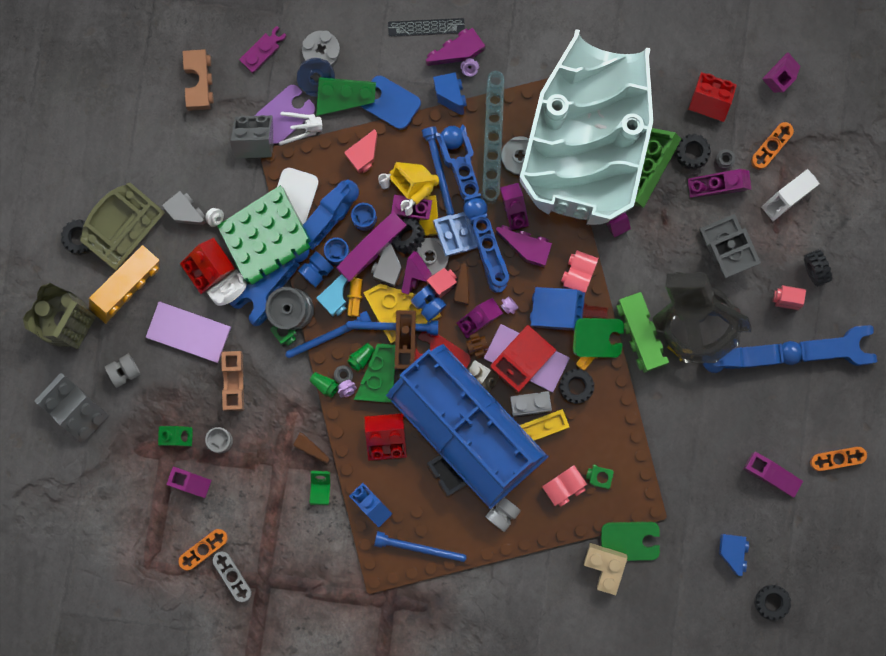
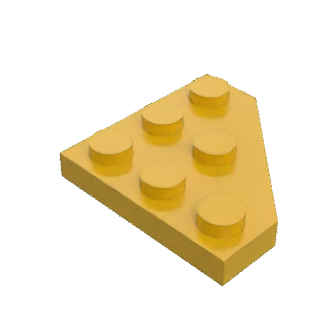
[364,284,442,344]

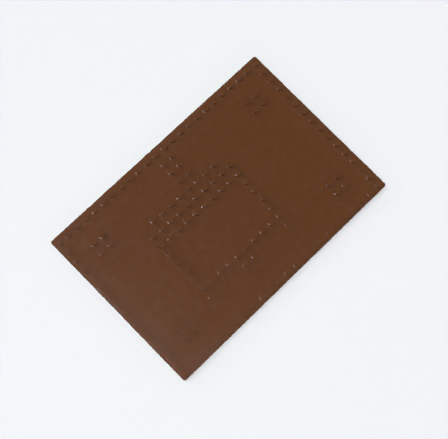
[261,78,667,594]

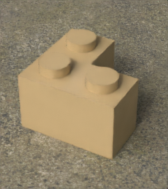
[584,543,627,595]

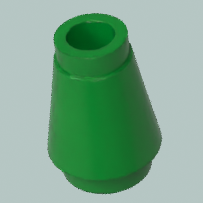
[347,343,375,371]
[310,372,338,398]

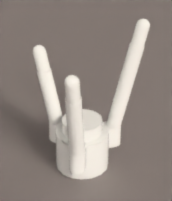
[279,112,322,145]

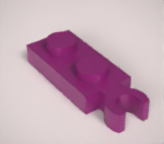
[239,26,287,74]

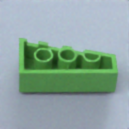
[634,128,681,208]
[616,292,669,373]

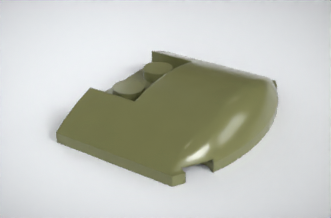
[80,182,165,270]

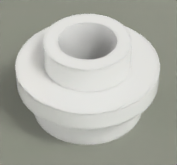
[205,208,224,227]

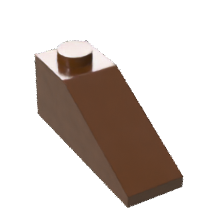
[395,310,416,369]

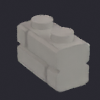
[510,391,552,417]

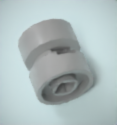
[105,353,141,388]
[205,427,233,453]
[485,497,521,532]

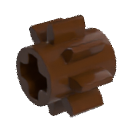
[466,333,489,358]

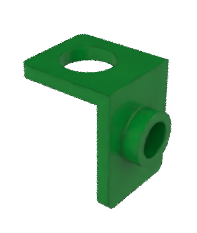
[270,326,298,346]
[158,426,193,446]
[586,465,614,489]
[310,471,331,505]

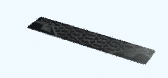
[388,18,465,36]

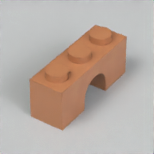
[183,49,214,111]
[221,351,244,411]

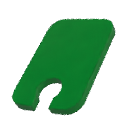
[573,318,624,357]
[601,522,660,561]

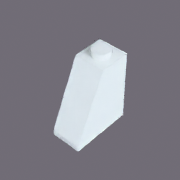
[761,169,820,221]

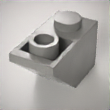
[162,191,206,225]
[371,244,402,287]

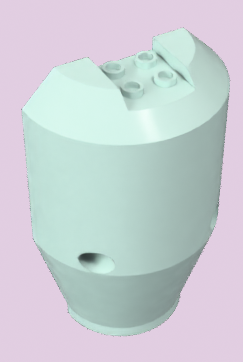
[520,30,653,225]

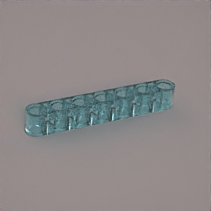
[482,71,504,204]

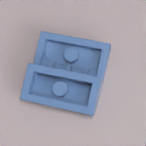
[433,212,478,257]

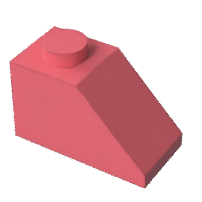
[344,129,378,173]
[427,268,457,298]

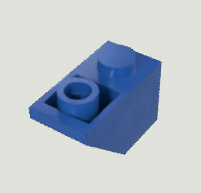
[433,72,467,115]
[349,483,392,527]
[719,534,749,576]

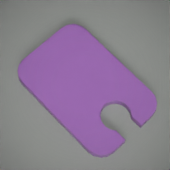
[255,85,315,144]

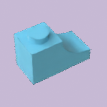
[316,274,349,316]

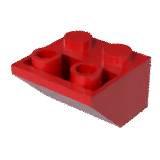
[688,72,737,122]
[180,238,235,294]
[364,413,407,461]

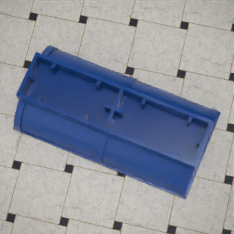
[386,344,548,510]

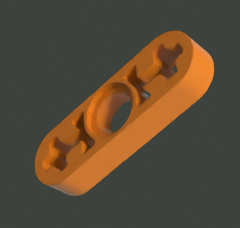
[751,122,794,170]
[810,447,867,471]
[179,529,228,570]

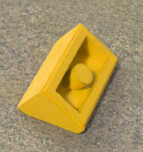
[419,195,438,236]

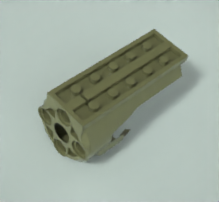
[22,283,96,349]

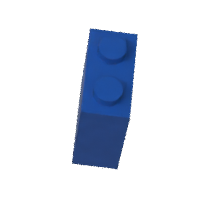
[530,287,585,330]

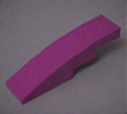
[336,212,406,282]

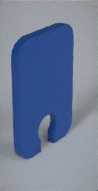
[361,76,421,130]

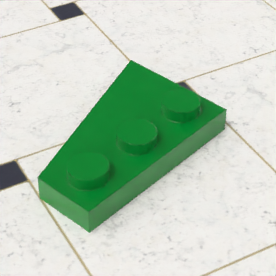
[316,77,376,116]
[354,344,395,403]

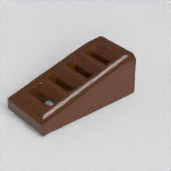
[454,263,469,305]
[293,432,330,464]

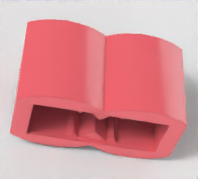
[561,250,599,293]
[773,285,806,310]
[542,465,587,507]

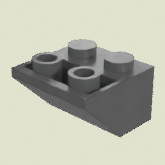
[231,115,274,158]

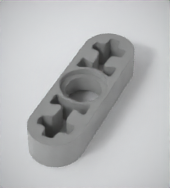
[213,552,252,602]

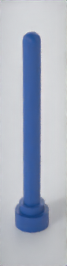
[421,127,454,216]
[286,311,372,358]
[346,320,439,336]
[374,531,467,562]

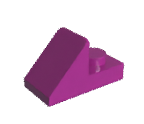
[402,251,432,295]

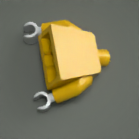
[378,162,439,216]

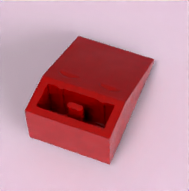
[489,325,557,393]

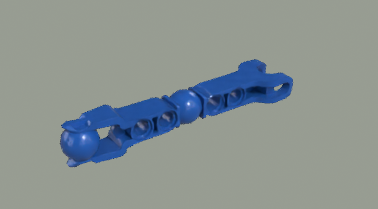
[436,124,509,293]
[229,180,359,326]
[703,325,878,373]

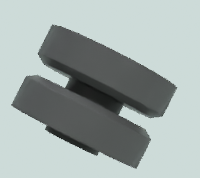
[266,287,314,330]

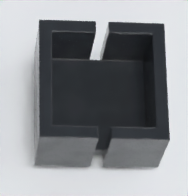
[427,455,467,498]

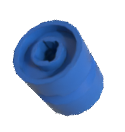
[351,203,377,231]
[324,238,350,266]
[298,251,334,288]
[410,285,447,322]

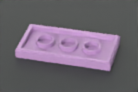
[146,302,231,363]
[484,324,570,393]

